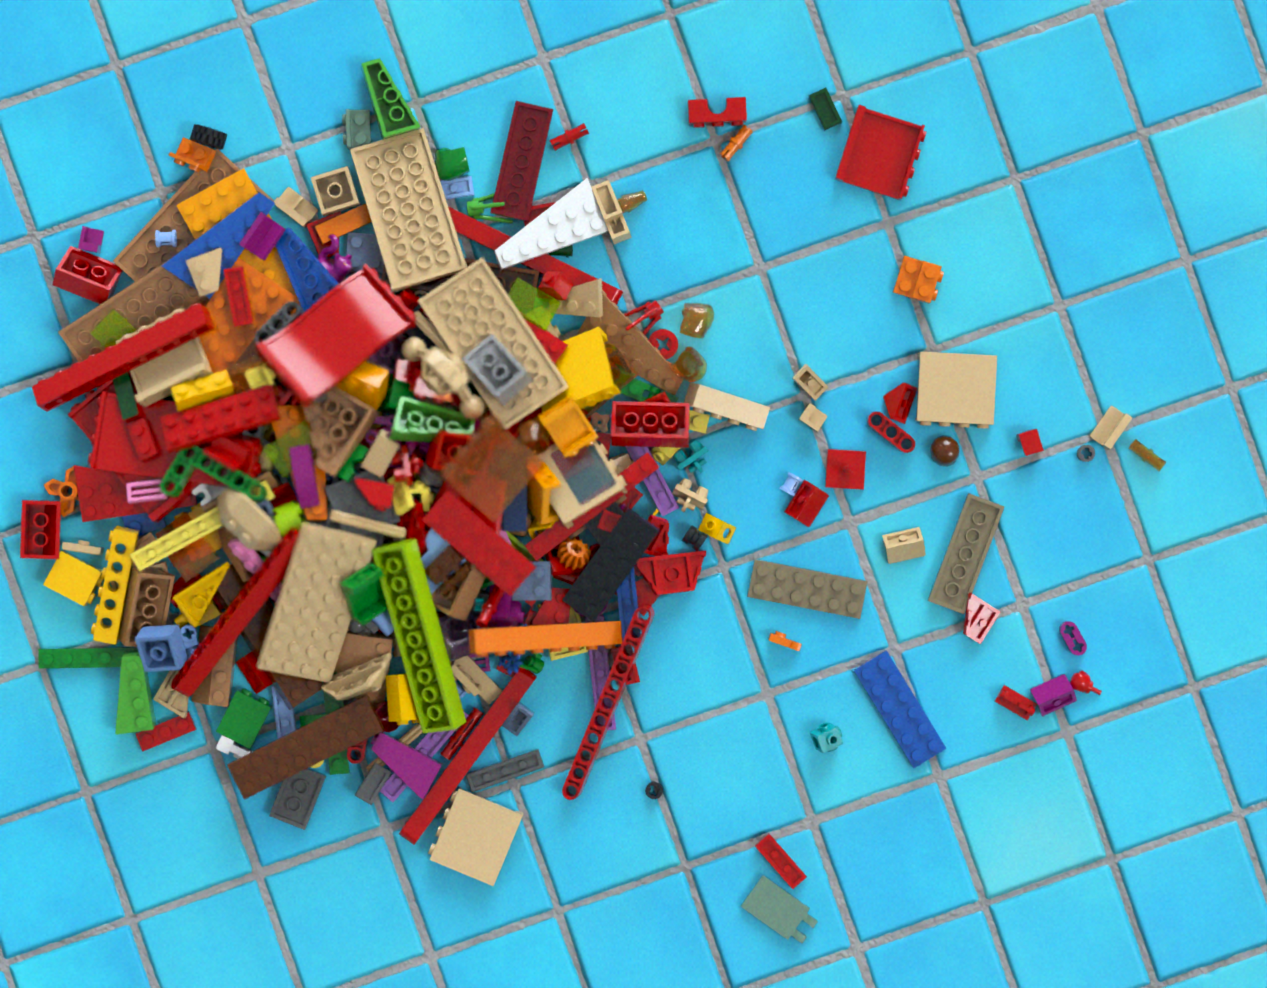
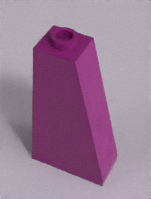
[371,732,442,799]

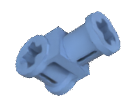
[180,625,199,659]

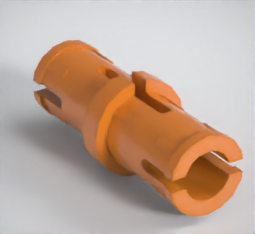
[720,125,753,162]

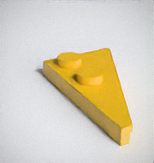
[173,562,230,627]

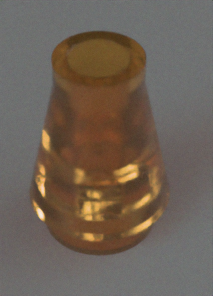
[617,190,647,213]

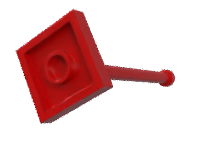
[825,449,866,490]

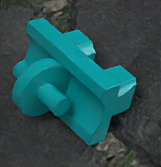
[673,439,708,473]

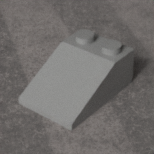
[463,334,533,406]

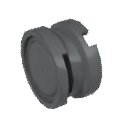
[418,459,449,487]

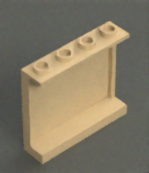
[116,308,213,407]
[915,352,997,429]
[428,787,523,886]

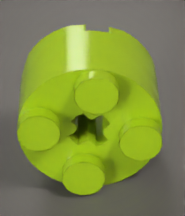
[273,500,310,537]

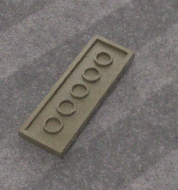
[928,493,1004,614]
[747,559,868,619]

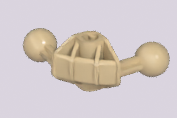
[401,337,484,419]

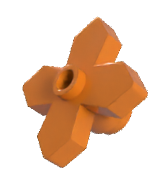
[44,466,79,517]

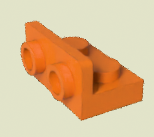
[169,137,216,173]

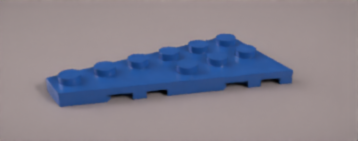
[162,192,275,299]
[275,228,339,313]

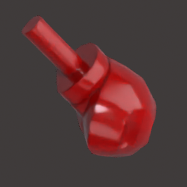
[1070,671,1102,695]

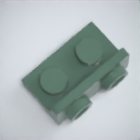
[342,109,371,150]

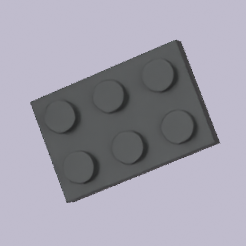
[269,768,326,830]

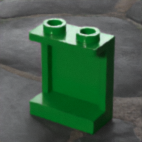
[340,563,388,625]
[216,688,273,749]

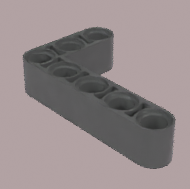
[254,301,327,403]

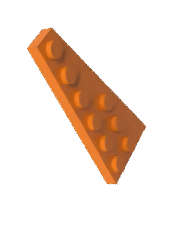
[270,405,327,521]

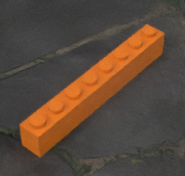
[469,621,622,657]

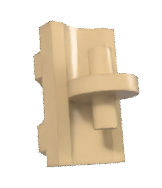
[672,478,709,512]

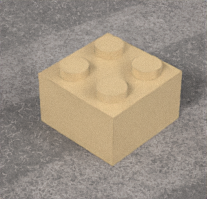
[310,166,361,216]

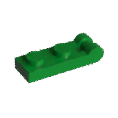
[611,368,661,402]

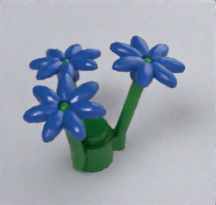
[498,624,544,675]

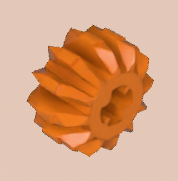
[557,537,591,570]

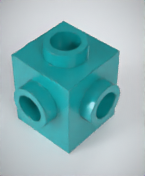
[810,723,843,753]

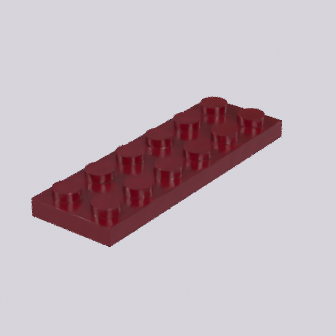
[490,101,554,222]

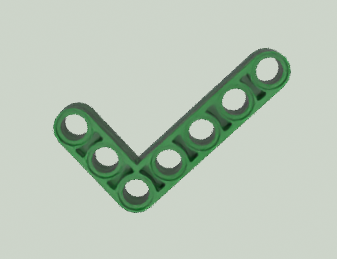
[160,446,267,502]

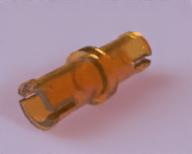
[1128,439,1166,471]

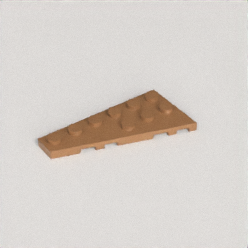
[576,290,684,395]

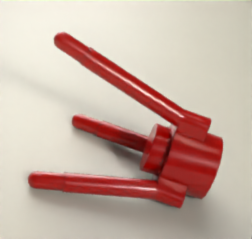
[624,300,664,335]

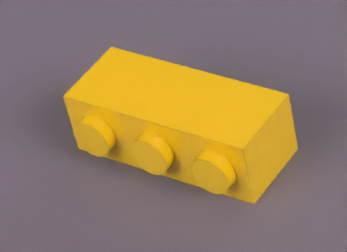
[171,370,234,412]

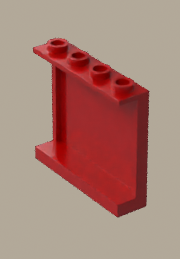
[835,105,927,200]

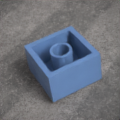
[135,625,188,672]

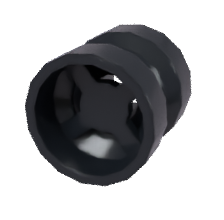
[682,525,708,551]

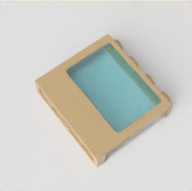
[527,430,627,528]

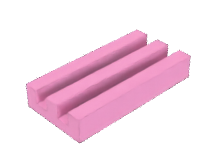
[126,479,167,504]

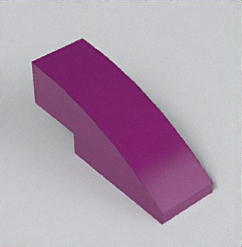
[289,444,320,509]

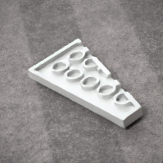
[494,178,608,270]

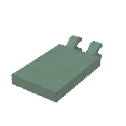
[741,875,818,943]

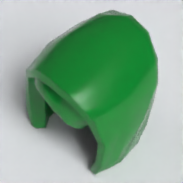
[435,147,470,181]

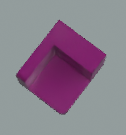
[78,226,104,254]

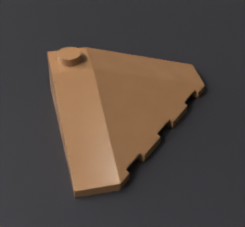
[304,386,379,477]
[334,630,393,708]

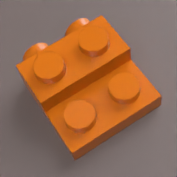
[893,256,944,304]

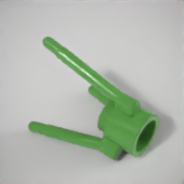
[467,193,513,223]

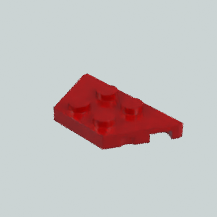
[635,550,706,595]

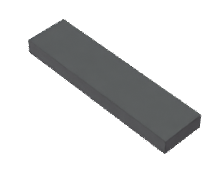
[466,749,544,792]

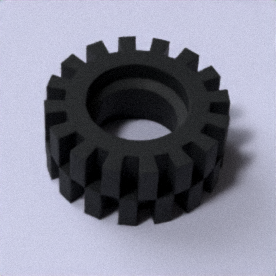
[190,124,227,150]

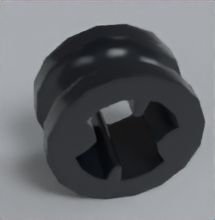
[645,782,663,799]

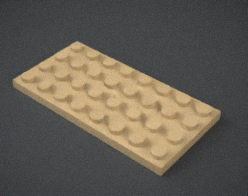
[350,128,467,292]
[418,257,569,430]
[256,522,377,683]

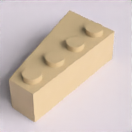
[684,383,770,431]

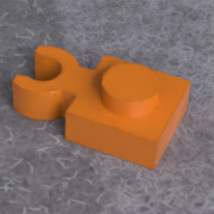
[768,631,802,651]

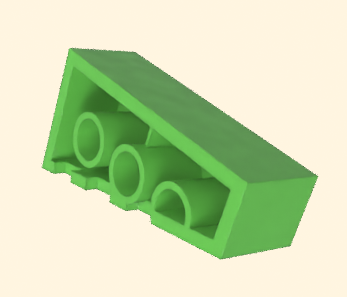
[361,58,421,140]
[389,396,476,442]
[115,651,156,735]

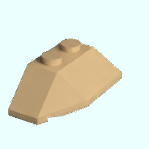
[217,487,282,552]
[321,653,392,700]

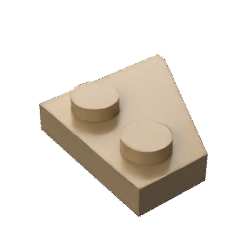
[186,248,222,297]
[153,670,189,718]

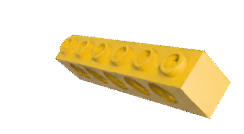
[91,526,140,645]

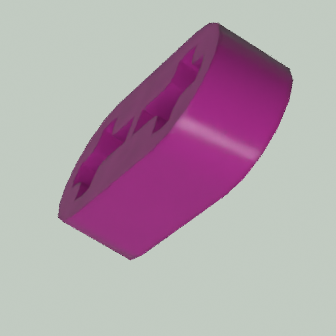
[1059,621,1087,655]

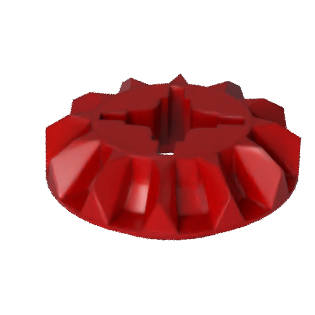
[648,329,678,359]

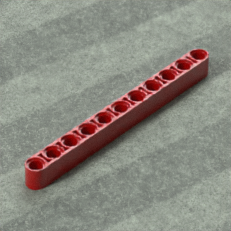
[448,206,623,305]
[171,528,300,697]
[562,605,655,800]
[399,667,537,845]

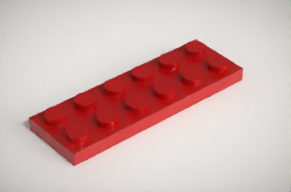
[161,384,281,453]
[422,490,536,597]

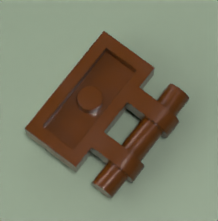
[424,545,472,595]

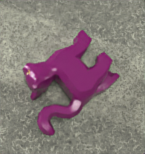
[318,234,353,284]

